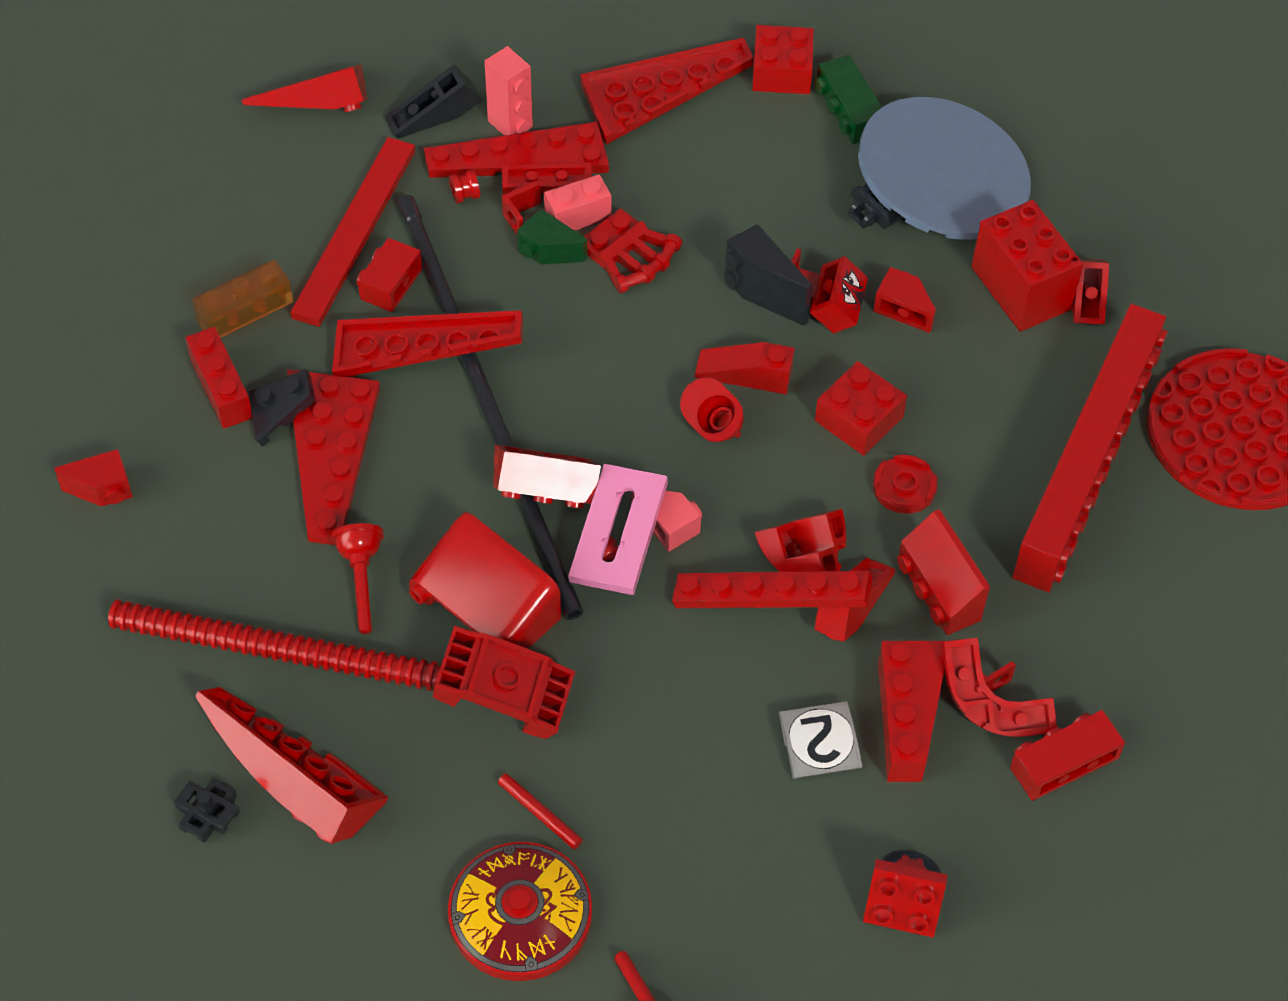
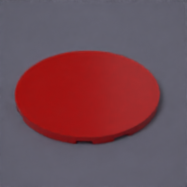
[1147,348,1288,510]

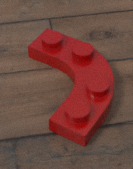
[941,637,1057,737]

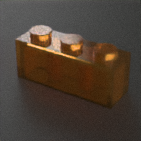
[192,259,293,338]

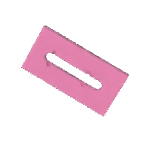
[568,464,668,595]

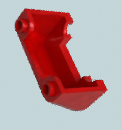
[409,512,561,649]

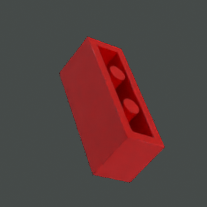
[185,327,253,429]
[1010,710,1125,801]

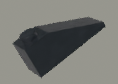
[385,65,482,139]

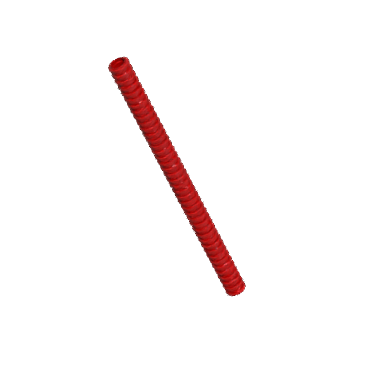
[108,599,441,691]

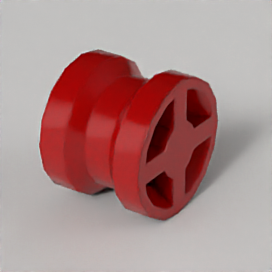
[449,169,480,204]

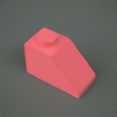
[631,491,702,552]

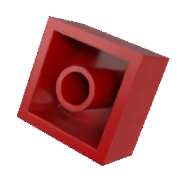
[752,25,814,94]
[815,361,907,456]

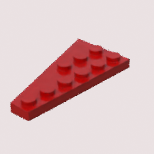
[287,369,380,545]

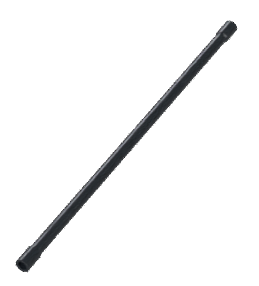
[397,195,584,620]

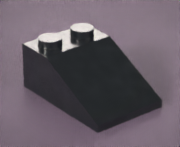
[724,224,812,325]

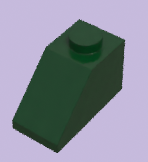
[517,209,587,265]

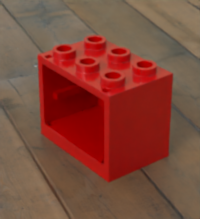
[971,200,1083,332]

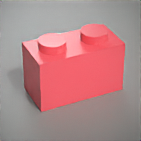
[544,174,612,231]

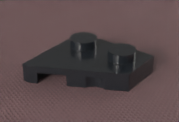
[248,369,315,446]

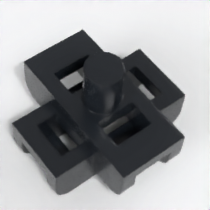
[848,183,902,229]
[174,778,240,842]

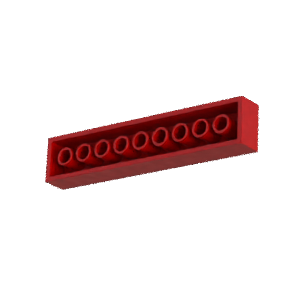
[1012,303,1168,593]

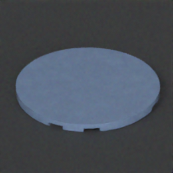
[858,97,1031,240]

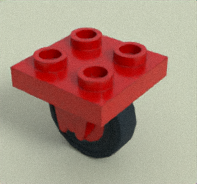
[863,850,948,938]

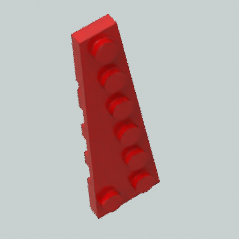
[424,122,609,178]
[332,310,524,377]

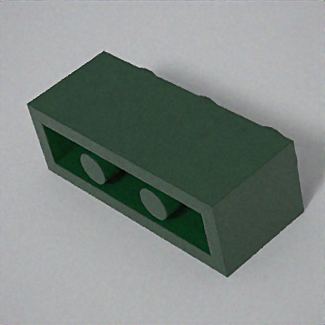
[814,55,882,144]

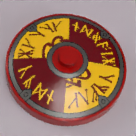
[448,842,592,981]

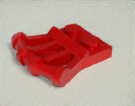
[584,208,683,294]

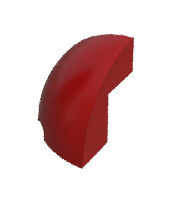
[755,508,846,572]

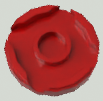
[873,454,938,514]

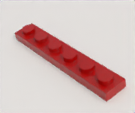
[672,571,873,608]

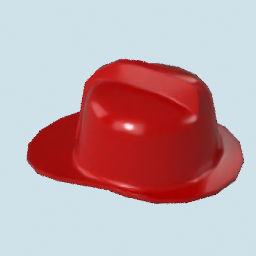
[680,377,744,442]

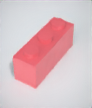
[485,46,533,136]

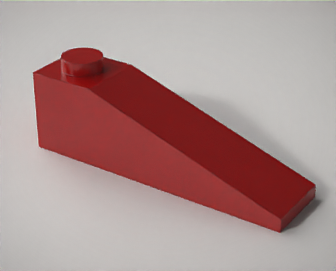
[241,64,367,112]

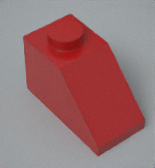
[1072,258,1109,324]
[873,267,936,333]
[54,449,133,507]

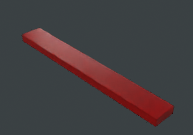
[290,137,416,327]

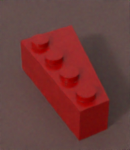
[878,641,945,782]

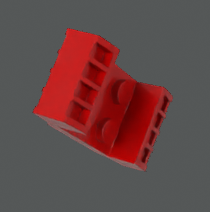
[433,626,575,739]

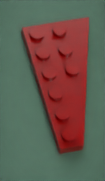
[580,38,753,145]

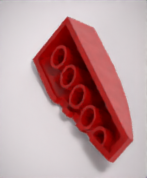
[195,687,389,844]

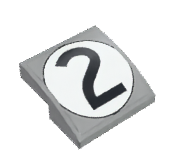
[779,701,862,779]

